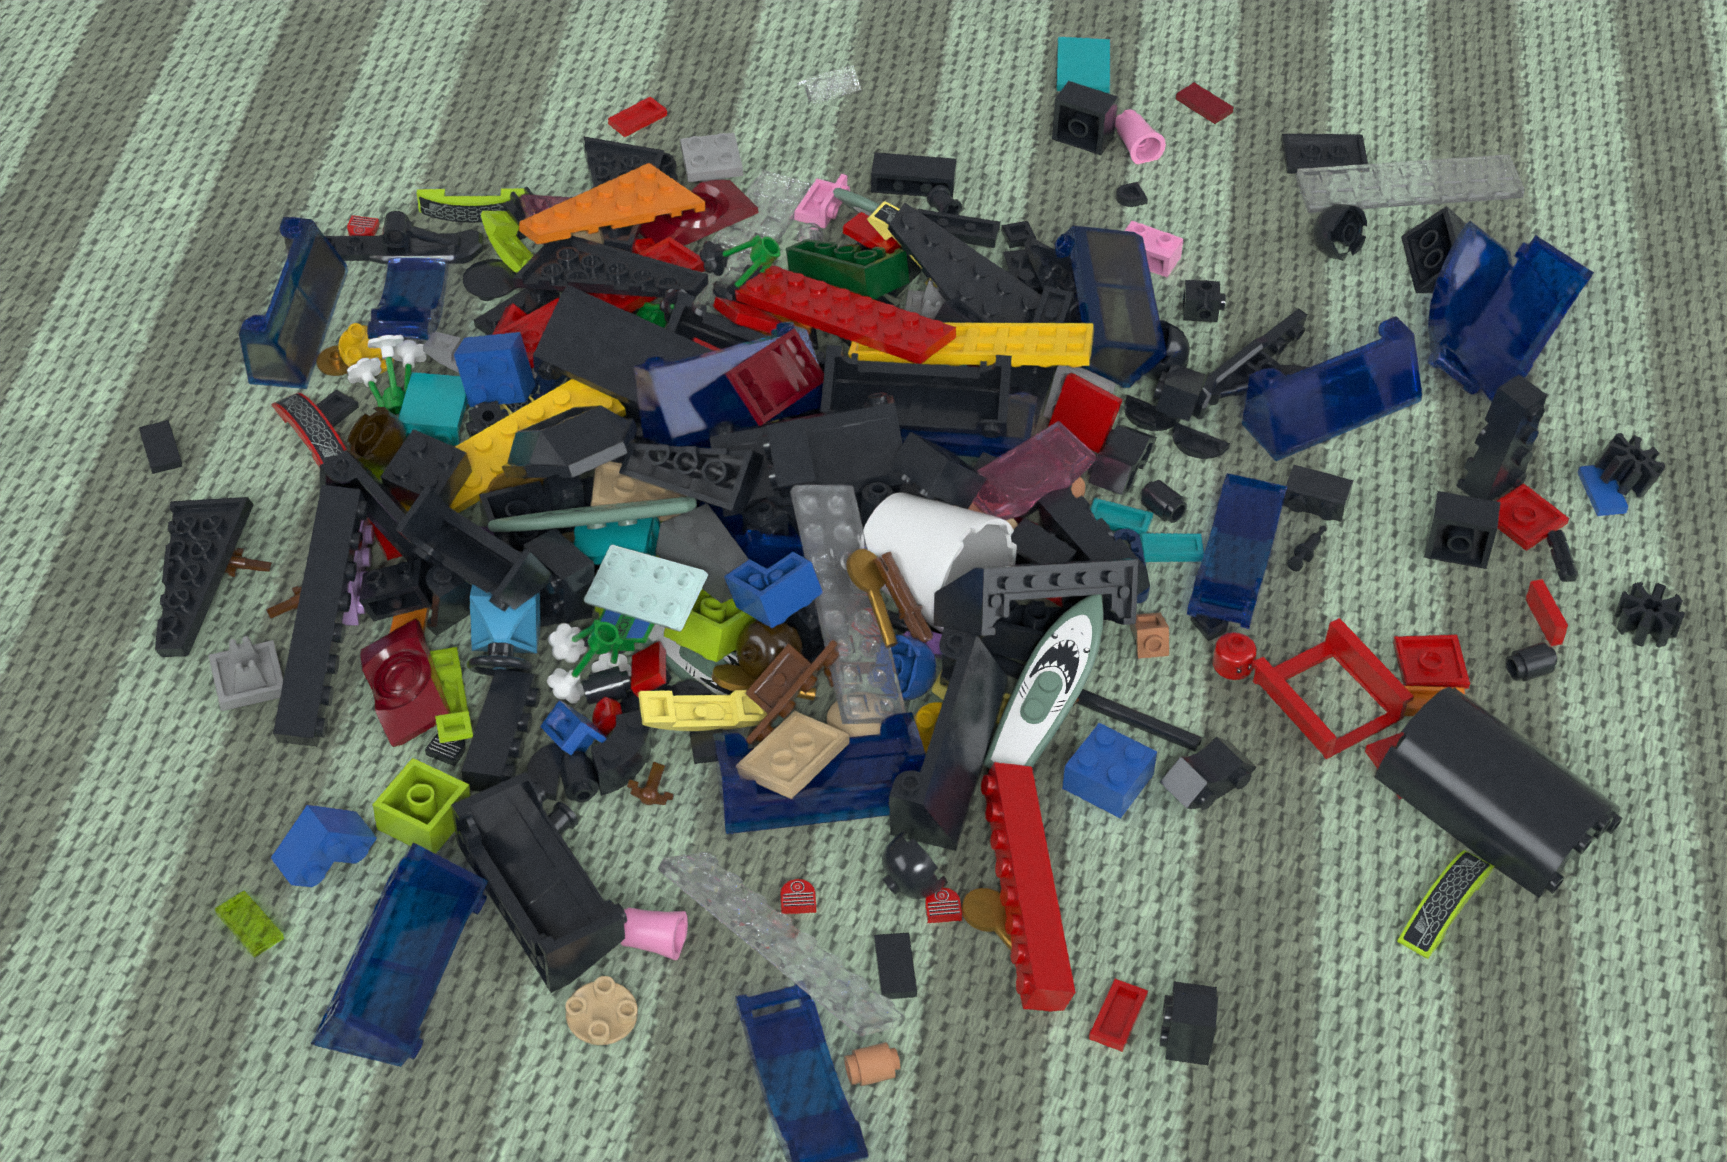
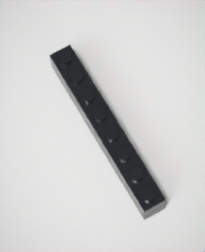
[273,485,368,747]

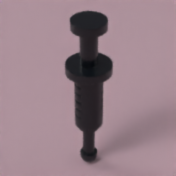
[1287,525,1327,572]

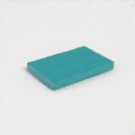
[1057,37,1110,93]

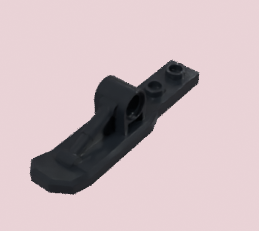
[311,211,484,264]
[997,286,1073,448]
[1192,308,1308,420]

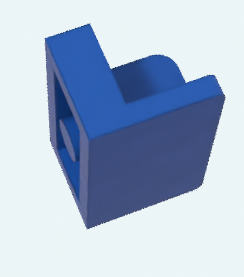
[540,700,608,755]

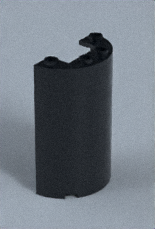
[1374,687,1623,898]

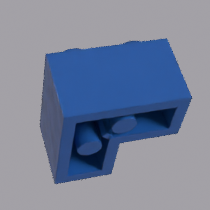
[724,552,823,628]
[271,805,377,887]

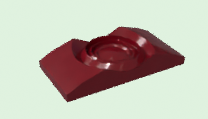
[639,180,759,246]
[725,328,824,426]
[360,618,451,747]

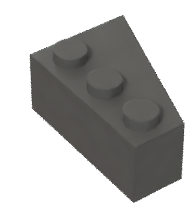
[656,504,749,603]

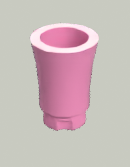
[1115,109,1166,164]
[621,907,688,960]

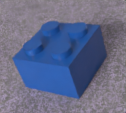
[454,332,536,407]
[1062,723,1157,819]

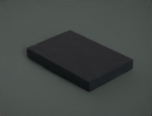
[1281,134,1369,175]

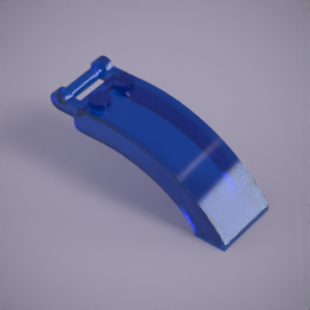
[1427,221,1513,395]
[367,257,449,341]
[1186,473,1288,629]
[735,979,869,1162]

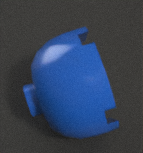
[873,635,937,701]

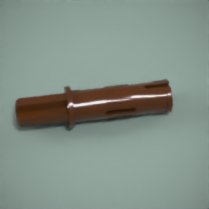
[873,552,933,643]

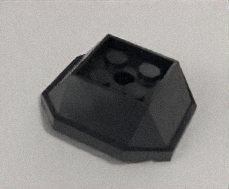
[502,405,637,478]

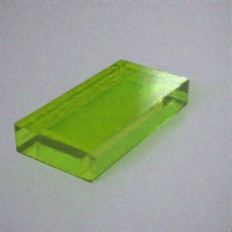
[214,890,284,958]

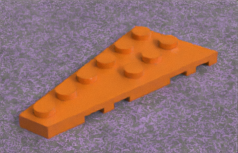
[519,163,705,244]

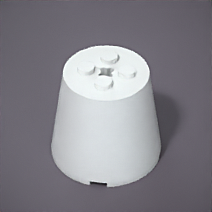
[858,492,1017,633]

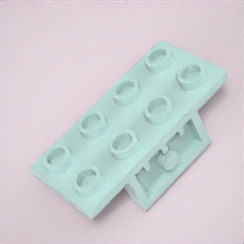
[584,545,708,631]

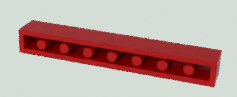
[981,762,1076,1012]

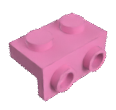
[794,174,850,229]

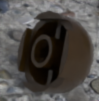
[347,407,407,469]
[736,620,802,679]

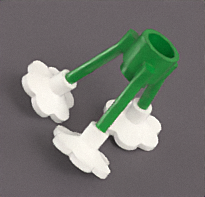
[347,335,427,415]
[547,620,632,703]

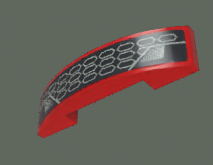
[271,392,347,467]

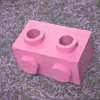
[1116,221,1183,277]

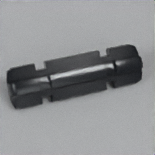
[1547,530,1578,582]

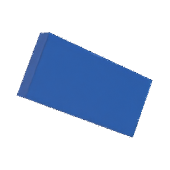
[1578,465,1628,516]

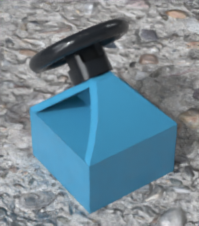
[467,584,541,676]

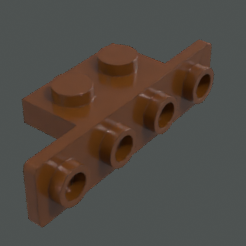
[745,639,841,745]

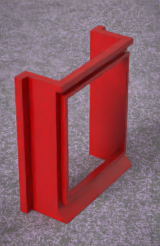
[1252,618,1414,759]

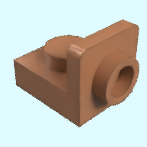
[1130,612,1169,659]

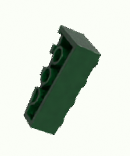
[786,239,910,300]

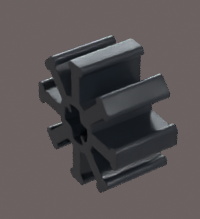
[1595,433,1665,498]
[1615,582,1685,648]

